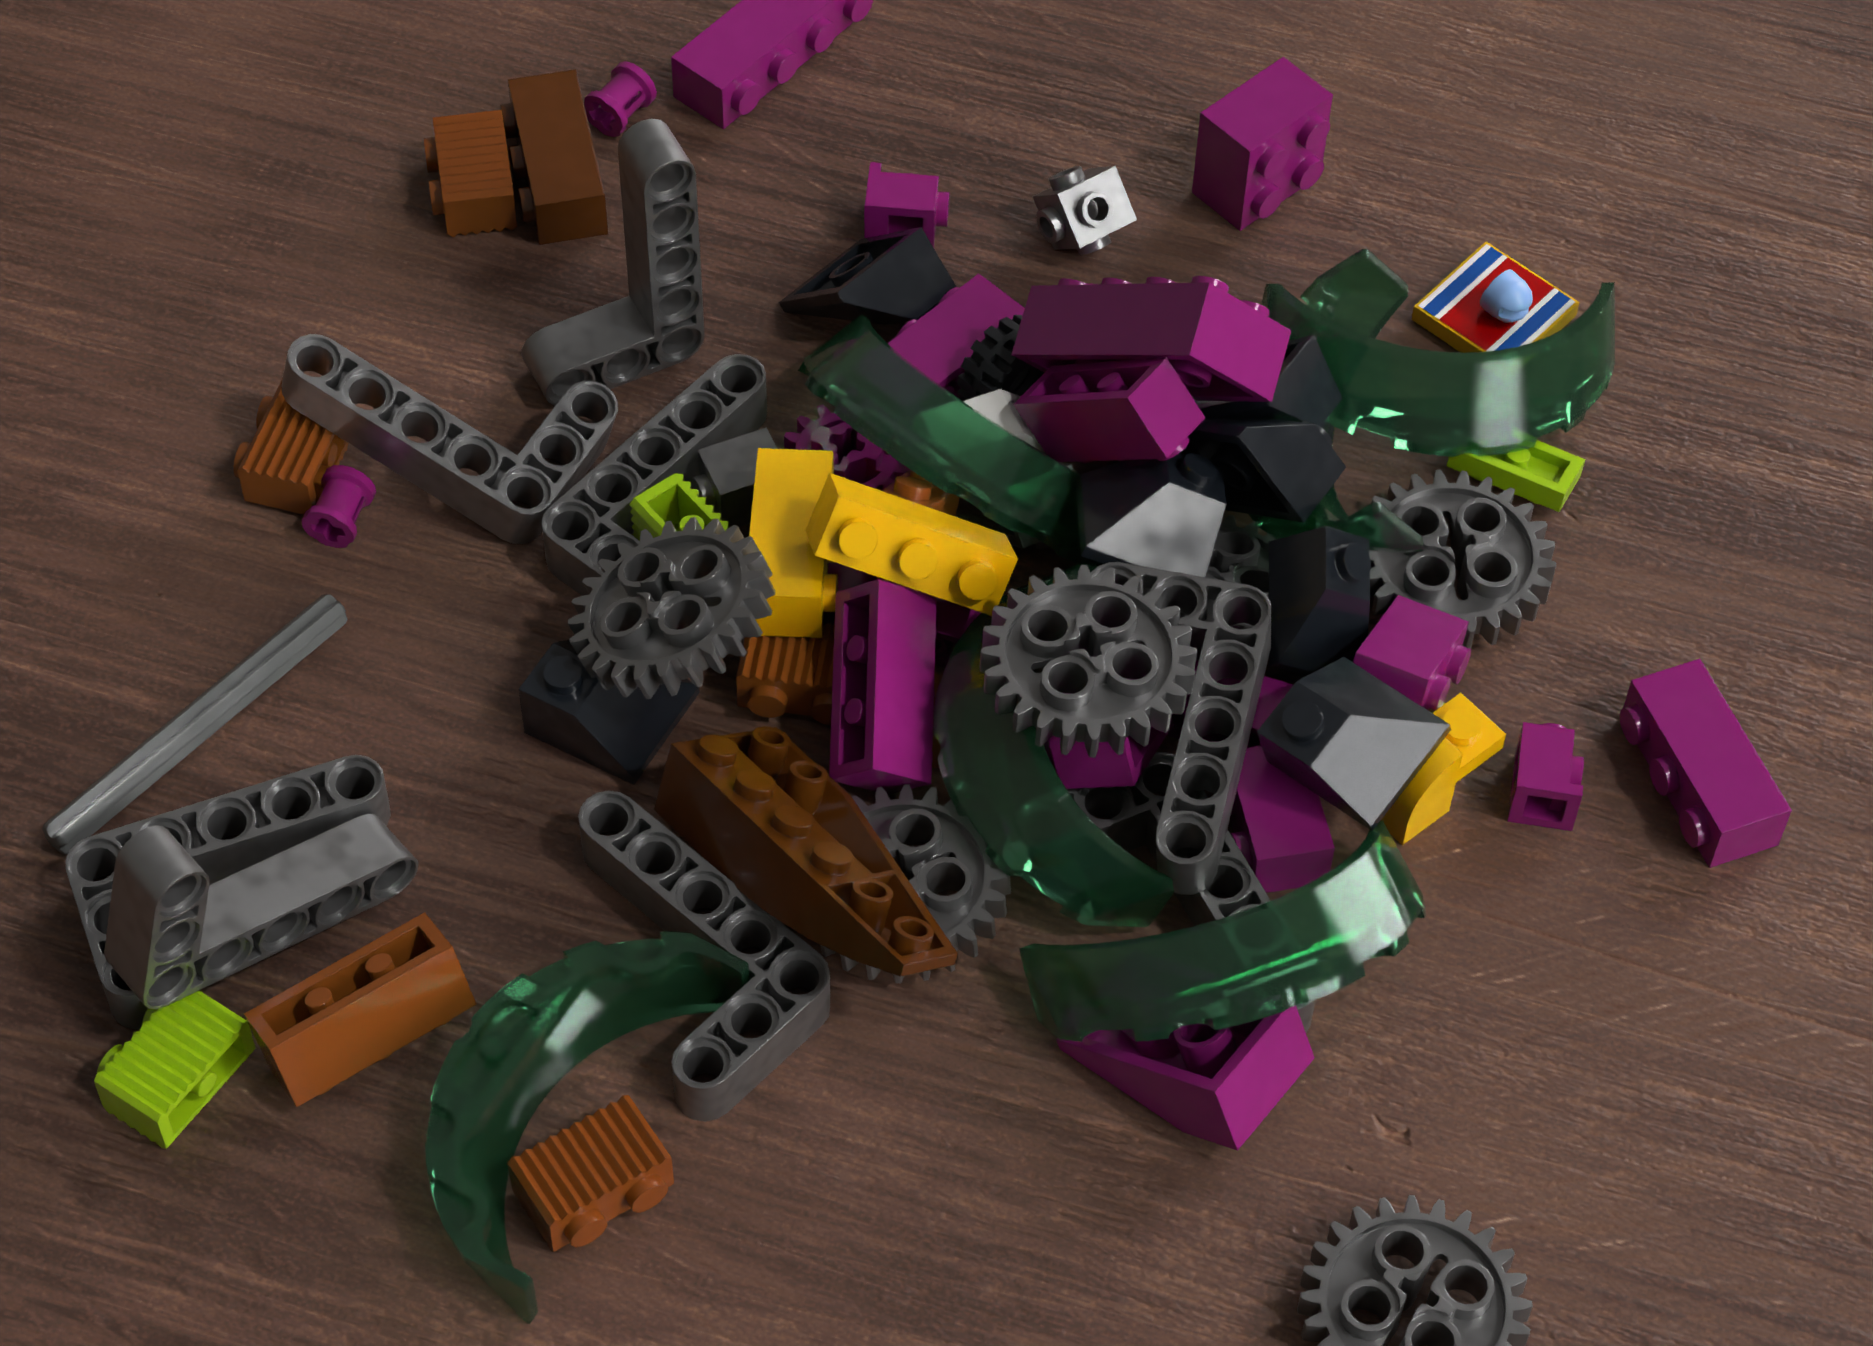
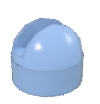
[1480,269,1533,323]

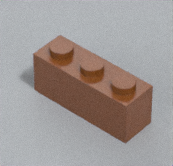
[244,912,477,1107]

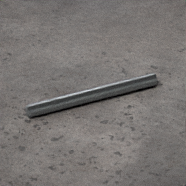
[42,594,348,855]

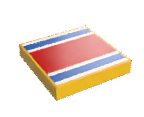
[1411,242,1580,382]

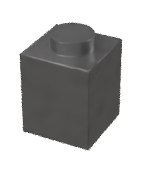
[692,427,778,528]

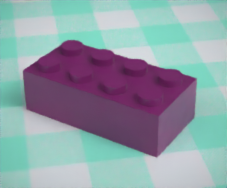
[1011,276,1292,402]

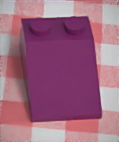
[1056,951,1315,1151]

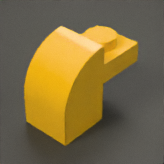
[1379,692,1506,846]

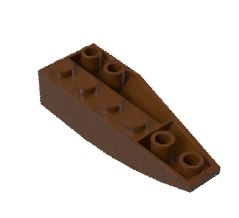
[654,726,958,977]

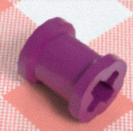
[584,61,657,137]
[301,465,376,548]

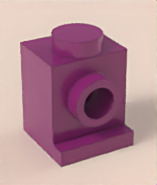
[864,162,950,248]
[1507,722,1584,831]

